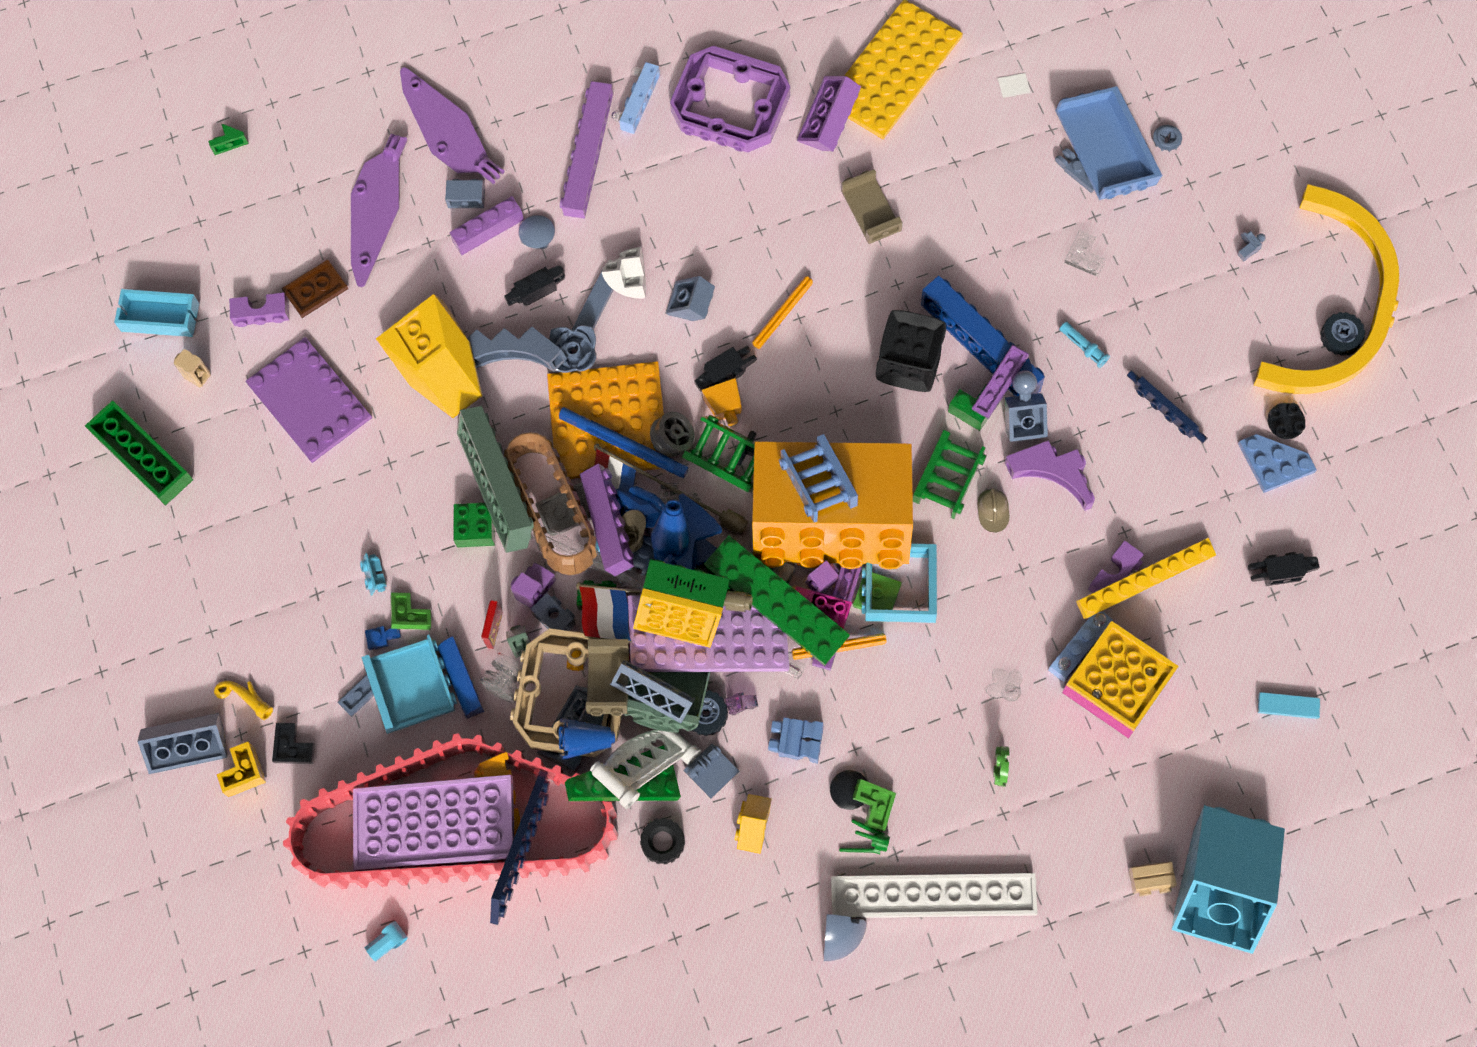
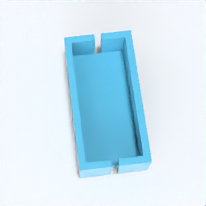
[114,289,199,337]

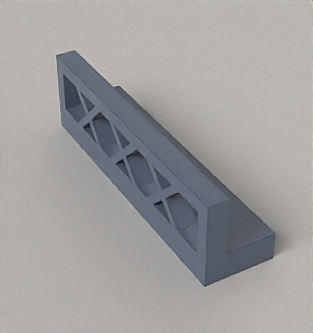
[610,660,695,723]

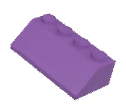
[797,76,861,152]

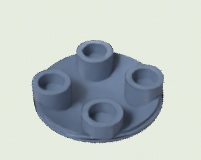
[519,215,555,249]

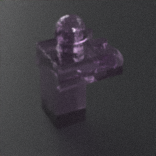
[726,692,758,715]

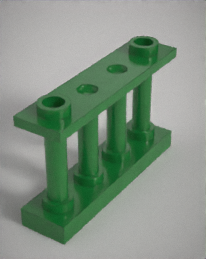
[682,415,761,492]
[913,430,987,519]

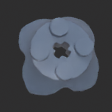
[549,325,597,373]

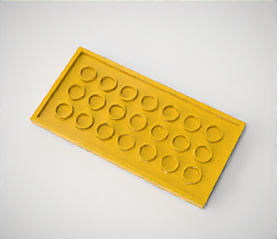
[844,0,963,140]

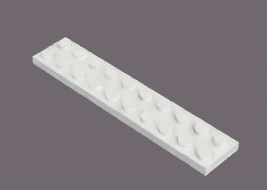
[831,873,1038,918]

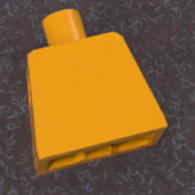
[702,378,742,426]

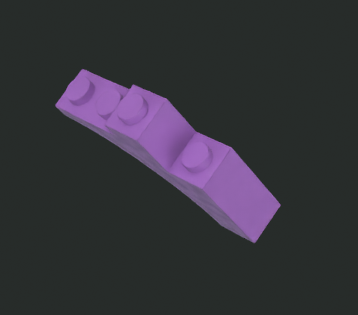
[1005,440,1095,511]

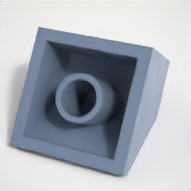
[665,276,715,321]

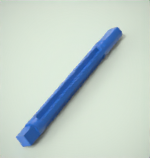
[559,407,688,479]

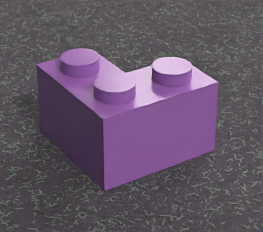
[511,563,556,608]

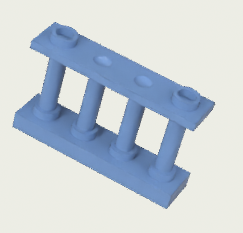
[779,434,858,523]

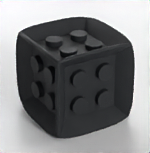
[876,310,946,392]

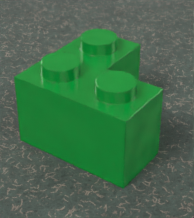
[948,384,1000,431]

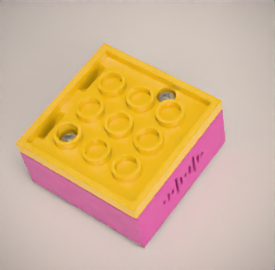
[1062,621,1179,739]

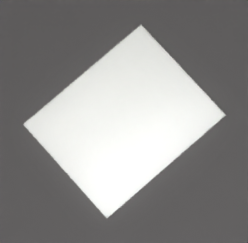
[998,73,1031,98]

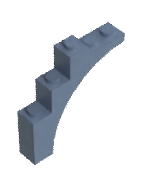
[468,327,567,372]

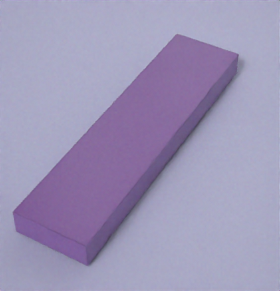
[972,344,1029,419]

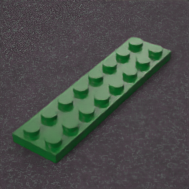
[703,535,850,666]

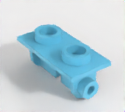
[360,553,387,596]

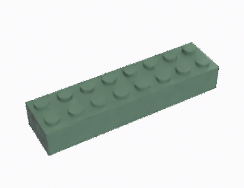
[457,406,534,553]

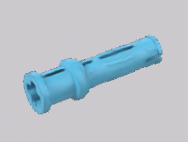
[1059,321,1110,368]

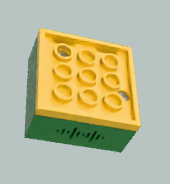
[633,559,730,648]

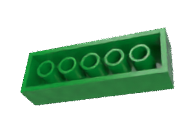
[85,400,193,506]

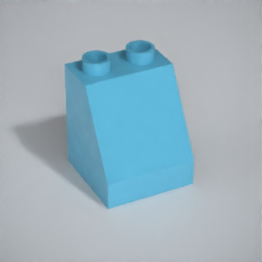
[1172,805,1285,954]

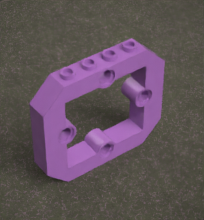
[670,46,790,152]

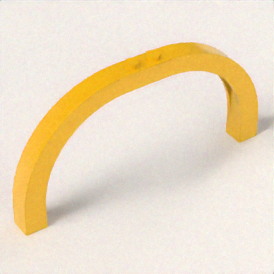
[1254,184,1399,394]

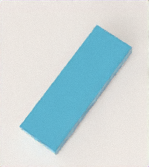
[1258,692,1320,719]

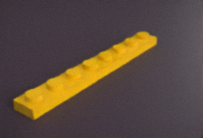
[1076,538,1216,619]

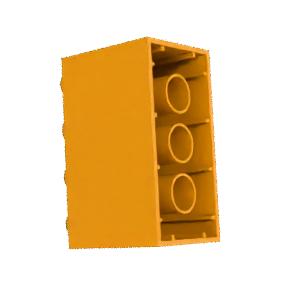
[752,442,913,569]

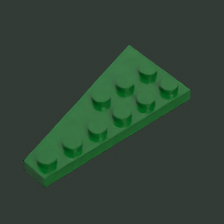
[565,745,681,801]

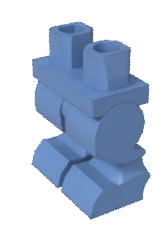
[768,718,824,764]

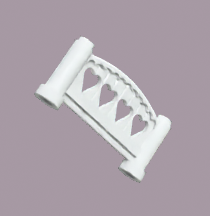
[590,729,701,809]

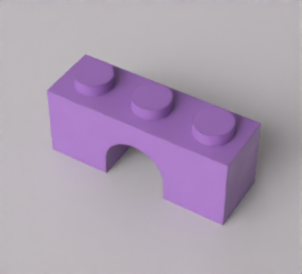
[229,293,289,327]
[1088,541,1144,593]

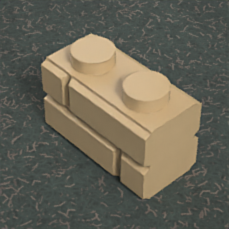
[174,349,211,388]
[1129,861,1176,897]

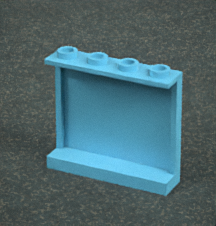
[361,635,457,734]

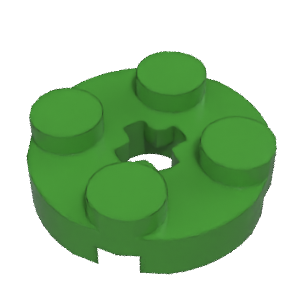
[993,746,1009,787]

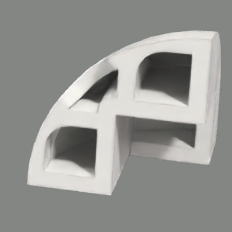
[602,247,646,298]

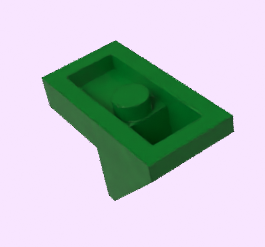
[208,124,249,155]

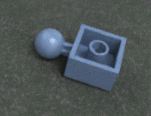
[1005,370,1048,442]

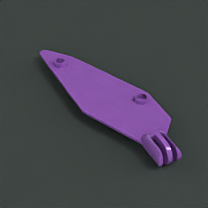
[400,67,505,184]
[351,133,407,287]

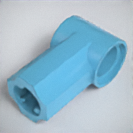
[364,921,408,962]

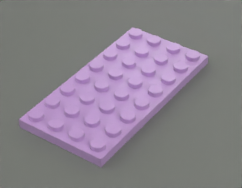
[627,596,790,672]
[353,775,514,871]

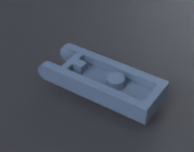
[628,535,654,576]

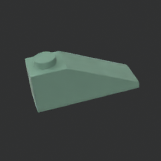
[506,625,531,658]

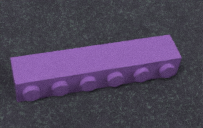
[580,464,634,576]

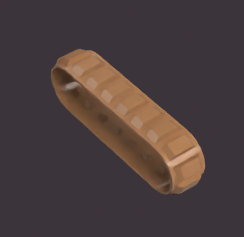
[504,432,597,575]

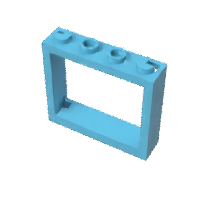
[862,544,937,623]

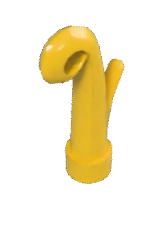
[214,680,273,720]

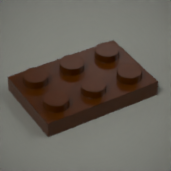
[281,259,348,318]

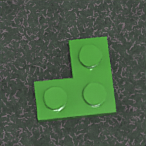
[390,592,431,630]
[852,779,896,832]

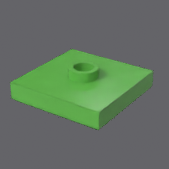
[853,572,902,610]

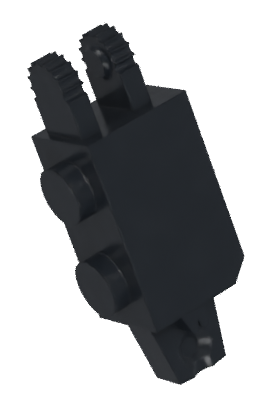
[504,266,565,306]
[694,346,757,392]
[1248,552,1320,586]

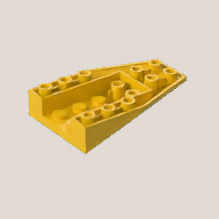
[376,294,483,418]

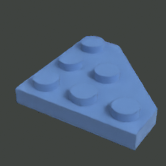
[1238,434,1317,493]

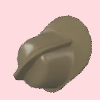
[977,489,1010,533]
[622,510,646,552]

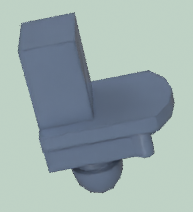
[1238,231,1266,262]

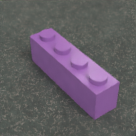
[449,196,524,256]

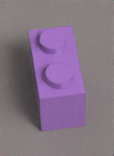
[805,561,839,593]

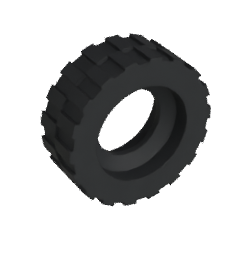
[640,818,685,865]

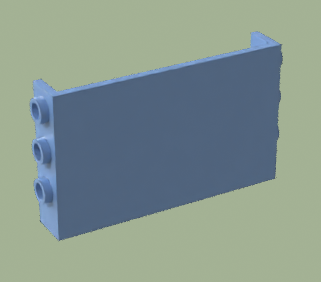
[1055,86,1162,200]

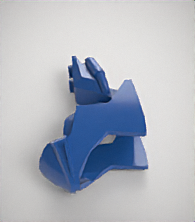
[615,486,722,570]

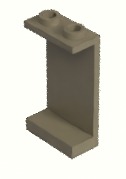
[841,169,903,244]
[586,639,629,716]

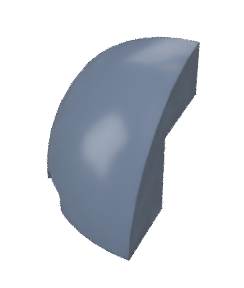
[824,914,867,961]

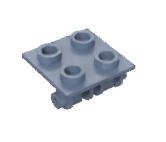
[683,744,740,799]

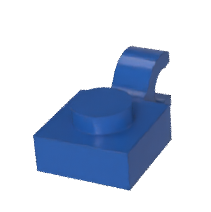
[365,626,401,651]

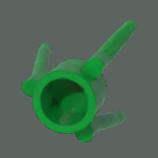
[839,819,890,855]

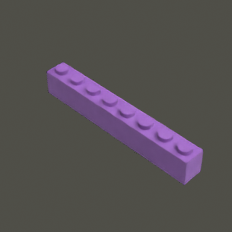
[560,81,613,219]

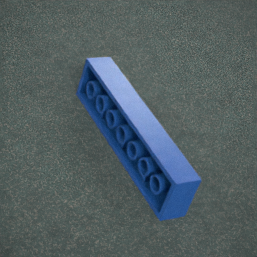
[921,276,1045,396]

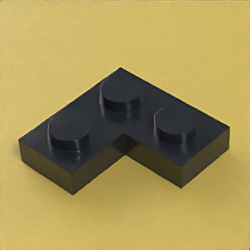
[272,723,315,764]

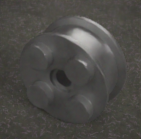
[650,412,695,457]

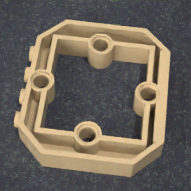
[510,628,622,758]

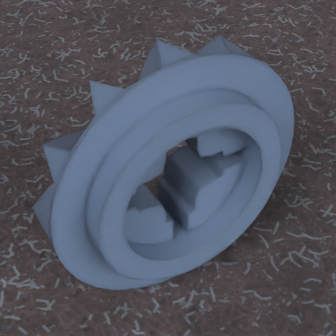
[1153,125,1182,152]

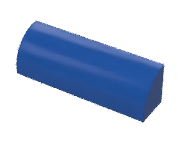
[438,636,484,719]

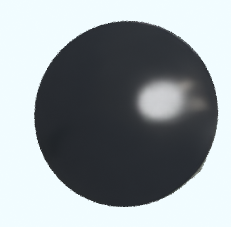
[1267,403,1306,439]
[830,770,868,810]

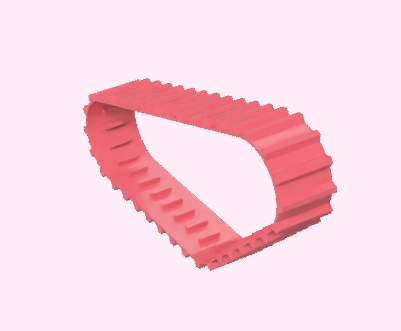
[283,733,618,889]

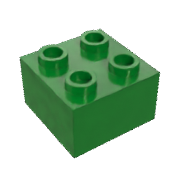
[453,503,495,548]

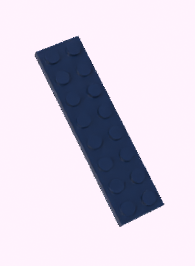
[490,771,550,925]

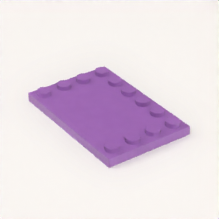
[245,337,372,463]

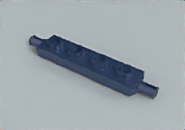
[1127,370,1208,444]

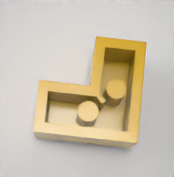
[216,741,266,797]
[734,794,772,854]

